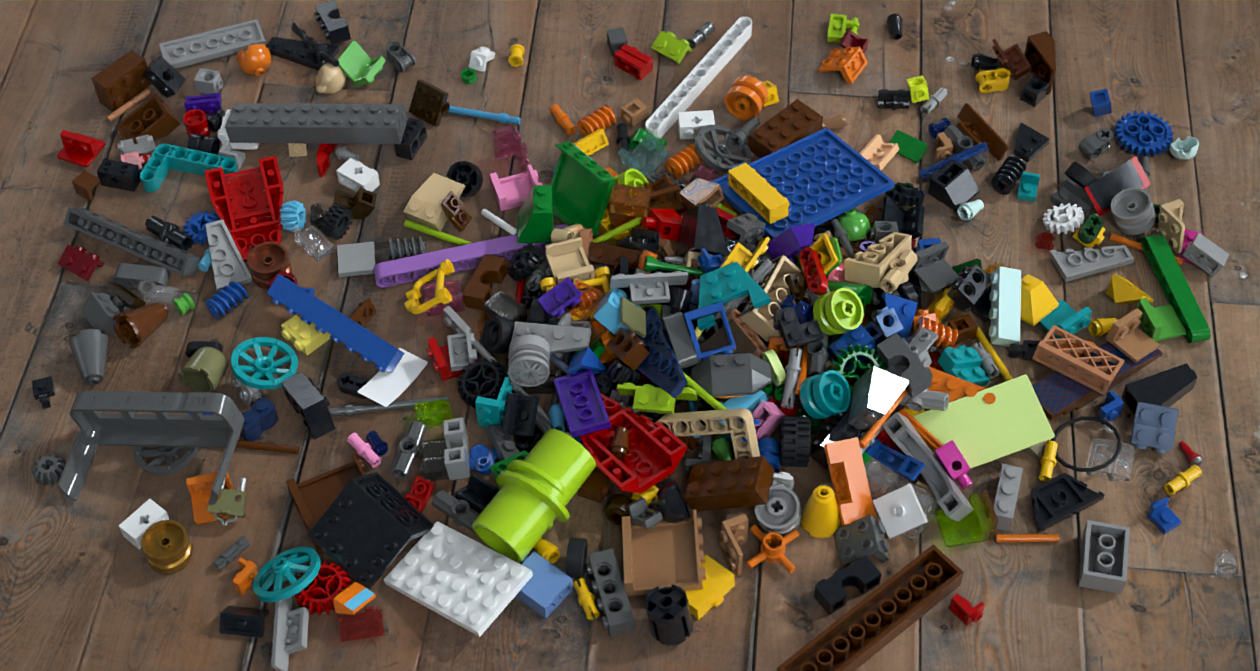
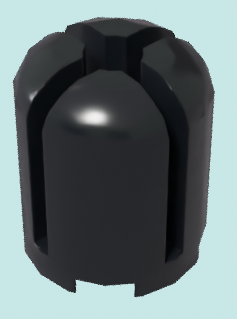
[645,584,694,646]

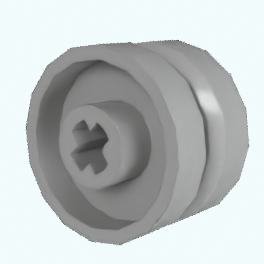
[1111,188,1156,235]
[755,485,802,537]

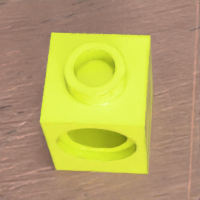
[906,75,929,103]

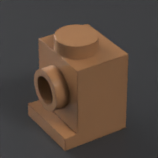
[621,98,648,127]

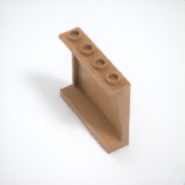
[622,509,706,596]

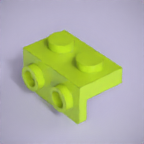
[651,31,692,64]

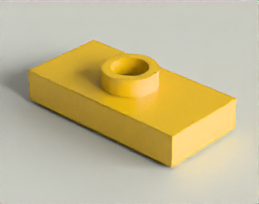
[573,128,609,156]

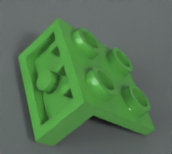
[1137,298,1186,341]

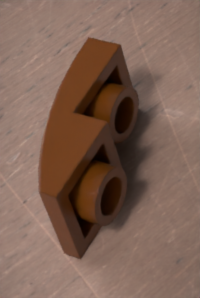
[441,191,472,232]

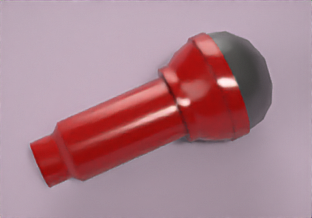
[1178,441,1203,466]

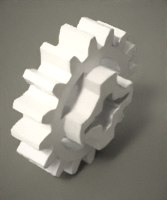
[1043,203,1085,235]

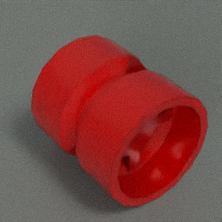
[183,109,211,138]

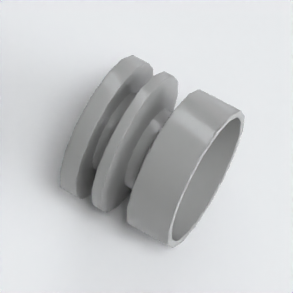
[508,334,550,387]

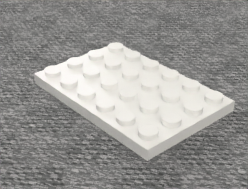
[384,521,533,637]

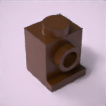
[947,313,978,344]

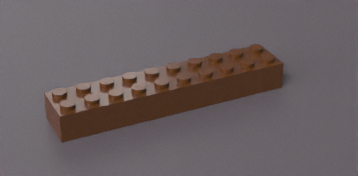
[777,544,964,671]

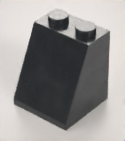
[678,203,729,258]

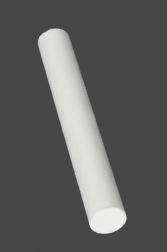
[481,209,517,235]

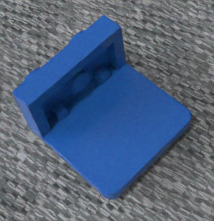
[828,324,877,374]

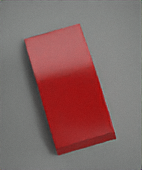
[405,476,437,513]

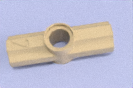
[880,249,918,294]

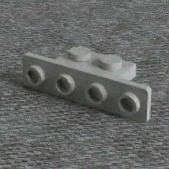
[610,271,688,304]
[885,328,938,377]
[271,597,309,671]

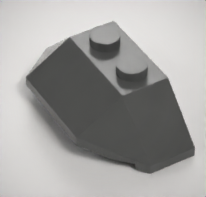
[691,353,772,397]

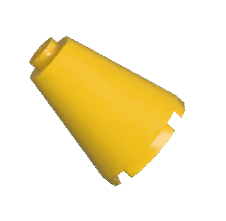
[801,485,841,539]

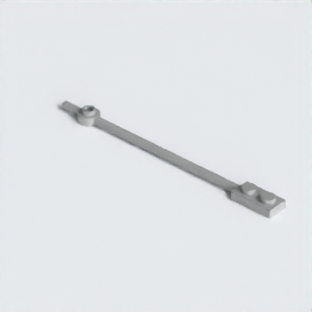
[443,305,571,436]

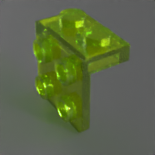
[935,493,992,547]

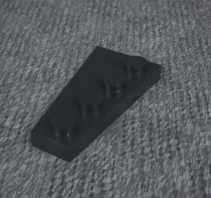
[266,37,340,71]

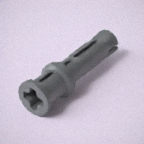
[728,116,760,149]

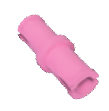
[347,433,382,468]

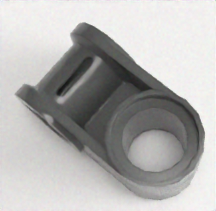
[386,41,416,73]
[1078,128,1113,160]

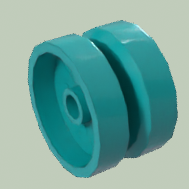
[800,370,851,419]

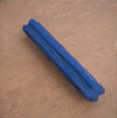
[918,141,989,181]

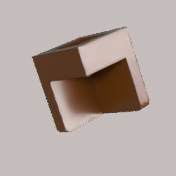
[72,170,100,201]

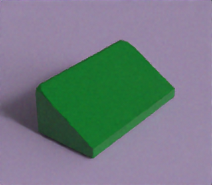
[889,130,928,163]

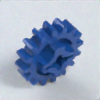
[184,210,221,246]

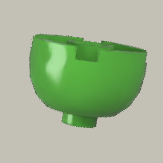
[834,209,871,241]

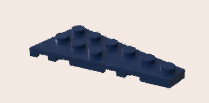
[633,307,688,399]

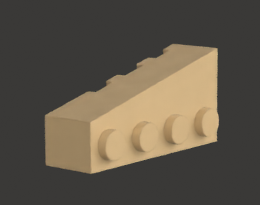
[844,232,912,288]

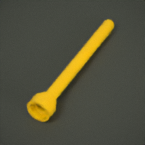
[976,326,1013,381]

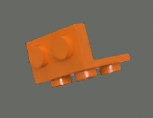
[186,471,233,525]

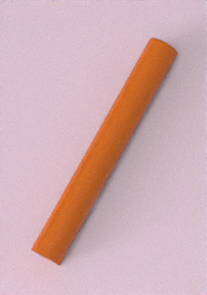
[995,534,1059,543]

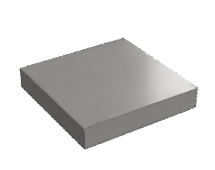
[337,241,376,278]

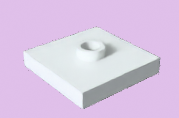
[873,484,928,539]

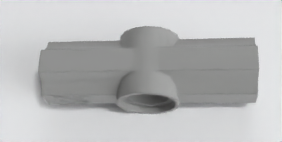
[899,389,949,411]

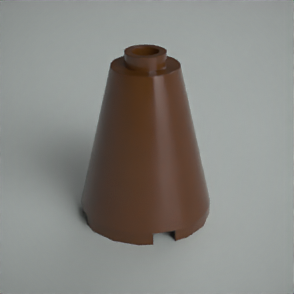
[113,303,168,349]

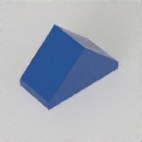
[567,347,607,377]

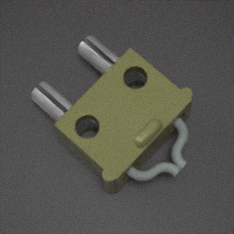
[207,477,248,526]

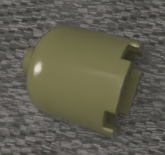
[179,347,228,393]

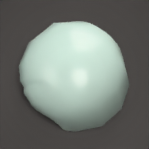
[1169,136,1199,160]

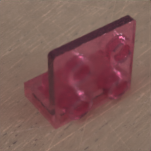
[492,125,529,173]
[422,280,465,317]

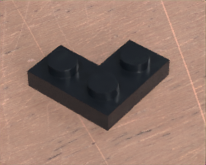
[773,306,824,349]

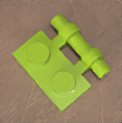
[827,14,860,43]

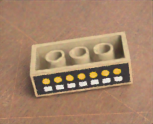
[739,255,802,342]

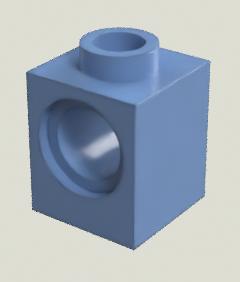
[874,307,904,338]

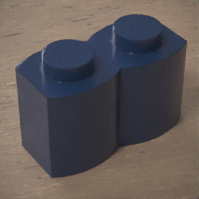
[240,398,278,441]

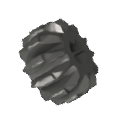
[31,453,66,487]

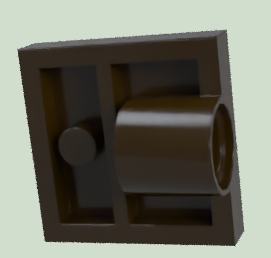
[409,80,450,126]

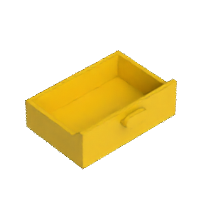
[685,554,735,621]

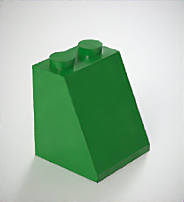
[517,185,554,243]

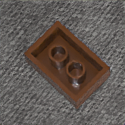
[91,50,152,112]

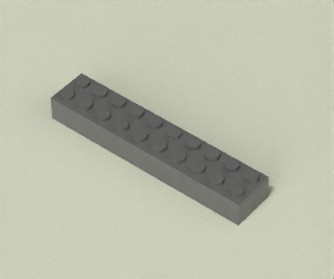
[225,103,408,144]

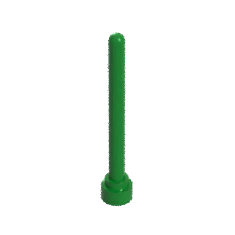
[644,256,705,277]

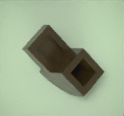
[333,188,377,219]

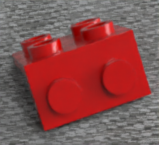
[425,337,476,382]

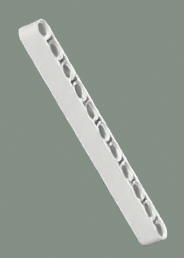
[645,17,752,138]

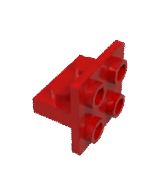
[57,130,106,168]

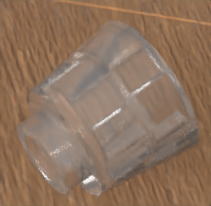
[1214,550,1239,578]

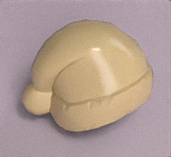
[315,63,346,94]

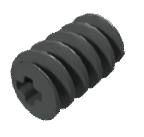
[388,236,427,260]

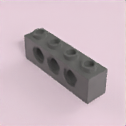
[585,548,635,637]

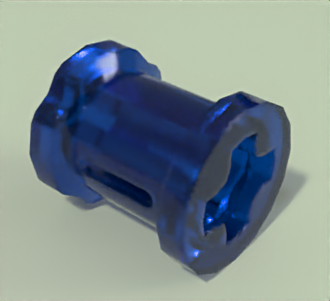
[928,117,951,138]

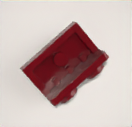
[57,244,105,281]

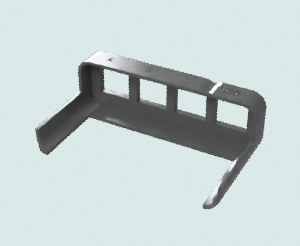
[57,391,245,505]

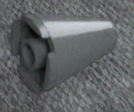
[69,329,109,385]

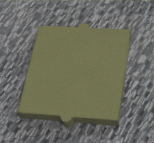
[620,296,646,338]

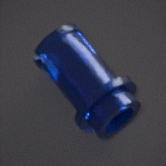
[366,431,388,456]

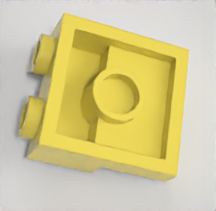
[281,315,331,356]

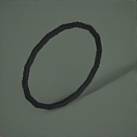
[1052,416,1122,472]

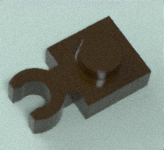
[786,272,812,307]

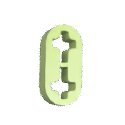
[761,349,786,386]

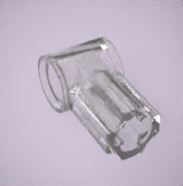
[138,279,178,304]

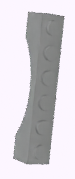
[882,412,974,522]

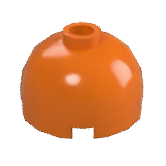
[236,44,272,76]

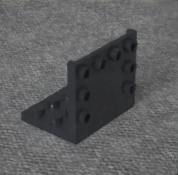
[308,472,434,590]

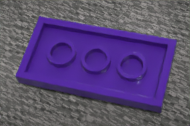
[553,369,611,438]

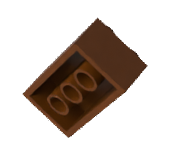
[748,99,823,158]
[683,456,774,512]

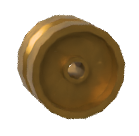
[141,520,193,574]

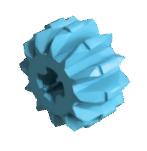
[280,201,307,232]

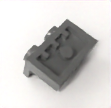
[1051,178,1094,216]

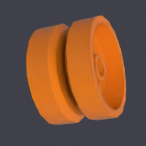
[724,75,768,120]

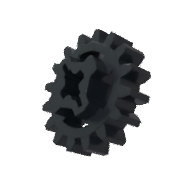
[885,182,925,207]
[508,243,541,282]

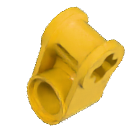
[975,68,1010,94]

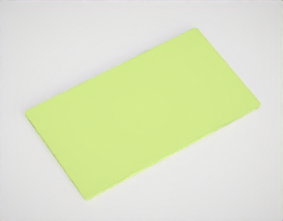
[912,374,1055,471]

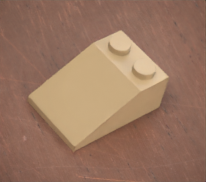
[403,173,465,231]

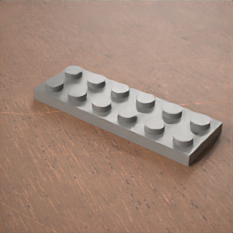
[159,19,266,69]

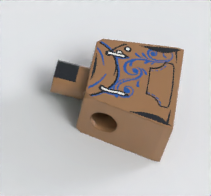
[679,178,724,210]

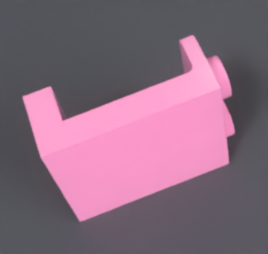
[489,164,542,211]

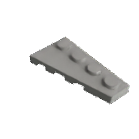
[205,219,252,293]
[1049,245,1134,282]
[511,322,591,355]

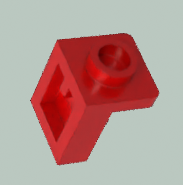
[949,593,985,626]

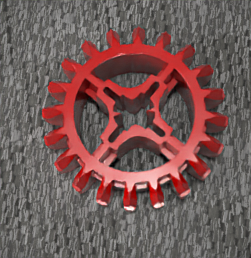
[294,561,351,617]

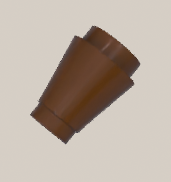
[609,427,629,459]

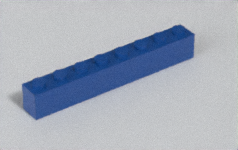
[267,274,405,373]

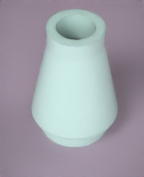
[957,199,984,221]

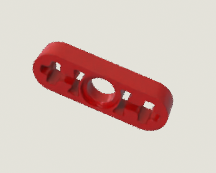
[799,247,828,296]

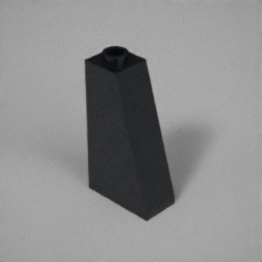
[1122,363,1197,415]

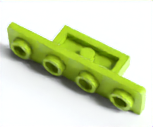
[617,383,698,414]

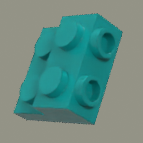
[937,345,990,386]

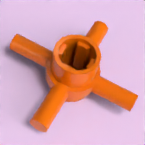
[746,525,799,574]

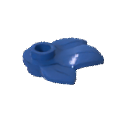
[469,444,499,475]

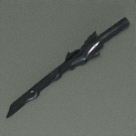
[291,22,339,67]

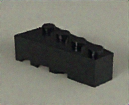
[810,397,862,470]

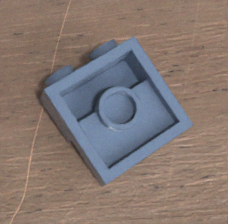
[1130,401,1179,453]

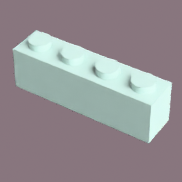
[989,266,1021,347]

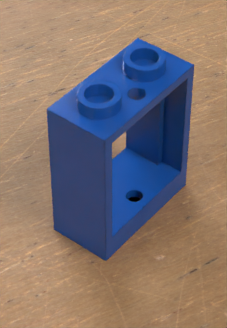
[684,302,736,360]

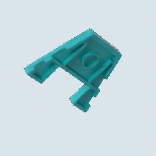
[697,261,772,331]

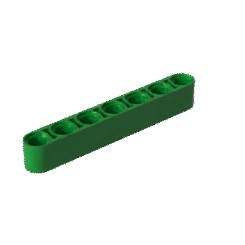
[1141,233,1211,343]

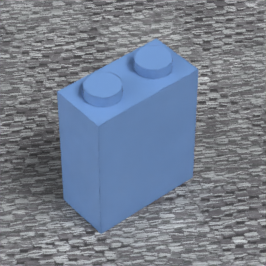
[516,552,573,618]

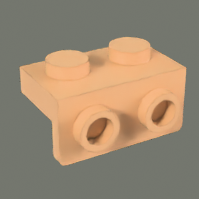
[859,134,899,171]

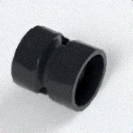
[187,133,220,155]

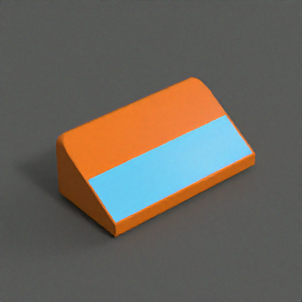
[333,582,376,615]

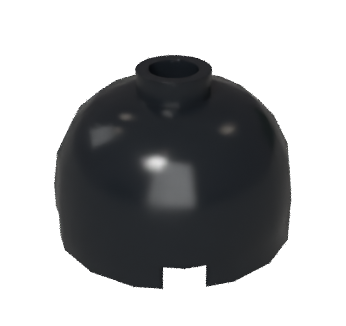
[446,161,483,197]
[654,481,691,523]

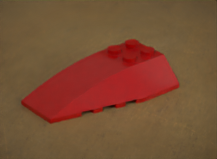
[204,156,284,261]
[579,393,687,494]

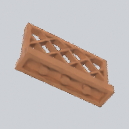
[1032,325,1125,395]

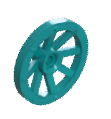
[231,337,298,390]
[253,546,321,602]

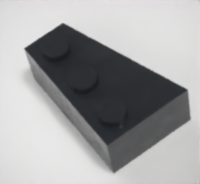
[281,372,336,440]

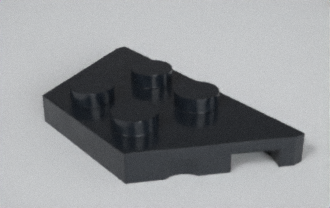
[1030,473,1105,532]

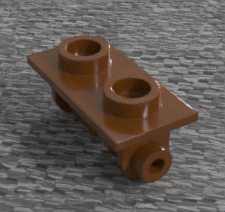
[349,298,377,327]

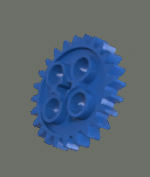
[1114,110,1174,157]

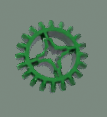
[830,344,883,395]

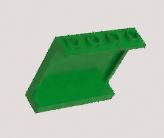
[551,142,616,236]

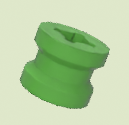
[172,292,196,316]

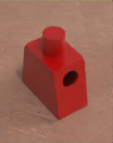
[641,208,682,241]

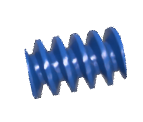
[205,281,249,320]

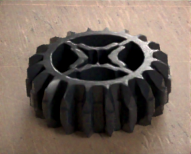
[457,358,509,409]

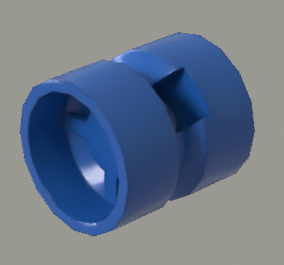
[757,438,780,473]

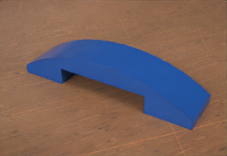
[858,437,925,481]

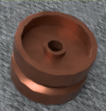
[247,242,292,289]

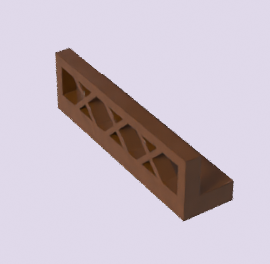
[609,185,684,228]

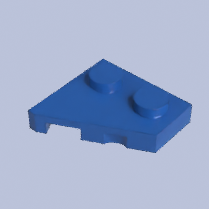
[882,292,918,339]

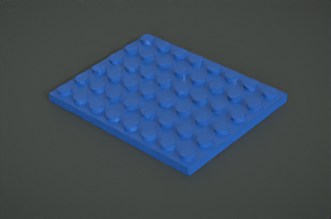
[711,127,895,240]

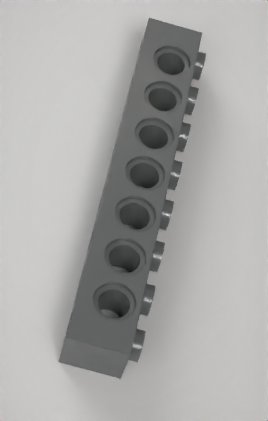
[63,207,200,276]

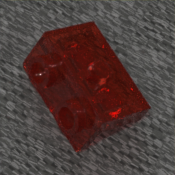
[339,606,385,642]

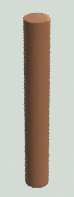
[106,89,151,123]

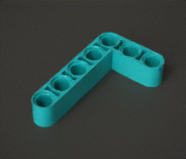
[140,144,239,193]

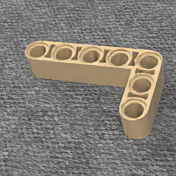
[657,408,760,459]

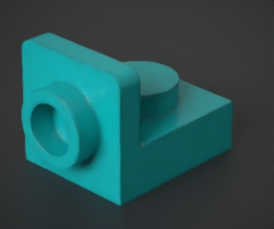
[1017,172,1040,202]

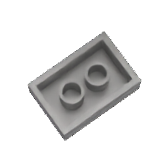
[1078,520,1130,594]

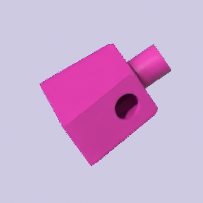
[934,440,973,490]

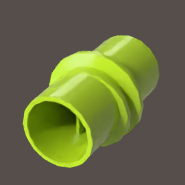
[472,429,596,564]

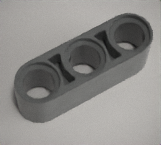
[112,263,170,292]
[662,312,699,369]

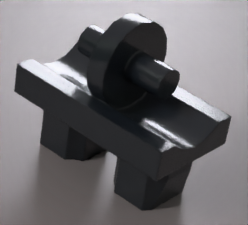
[877,89,910,110]

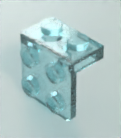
[618,133,670,175]

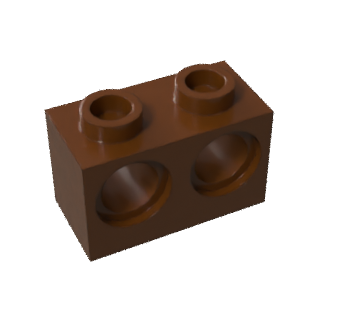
[606,328,650,371]

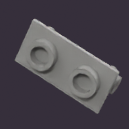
[117,135,156,155]
[232,372,262,408]

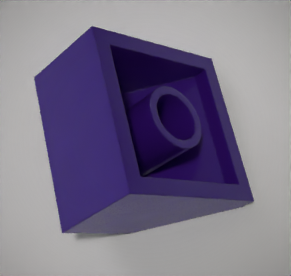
[767,223,815,262]

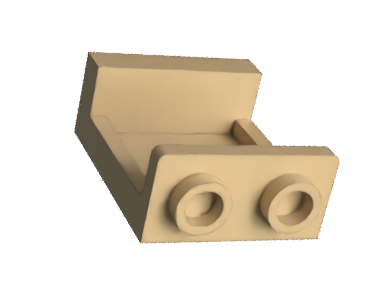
[545,237,595,285]

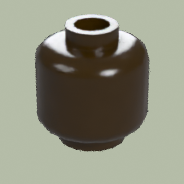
[605,494,633,525]

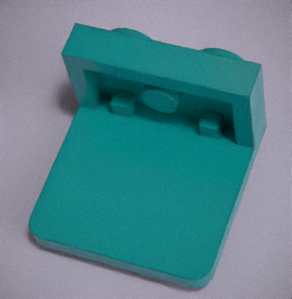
[1038,300,1092,339]
[475,377,513,429]

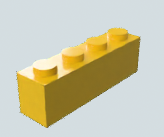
[728,163,789,224]

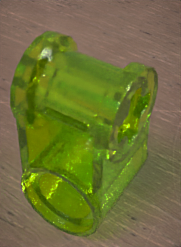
[414,399,453,428]

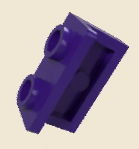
[184,93,222,114]
[537,277,583,318]

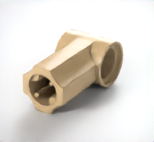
[551,224,584,244]

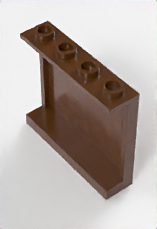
[286,453,366,554]

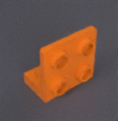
[818,46,868,84]

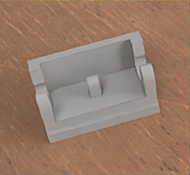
[1182,233,1229,276]

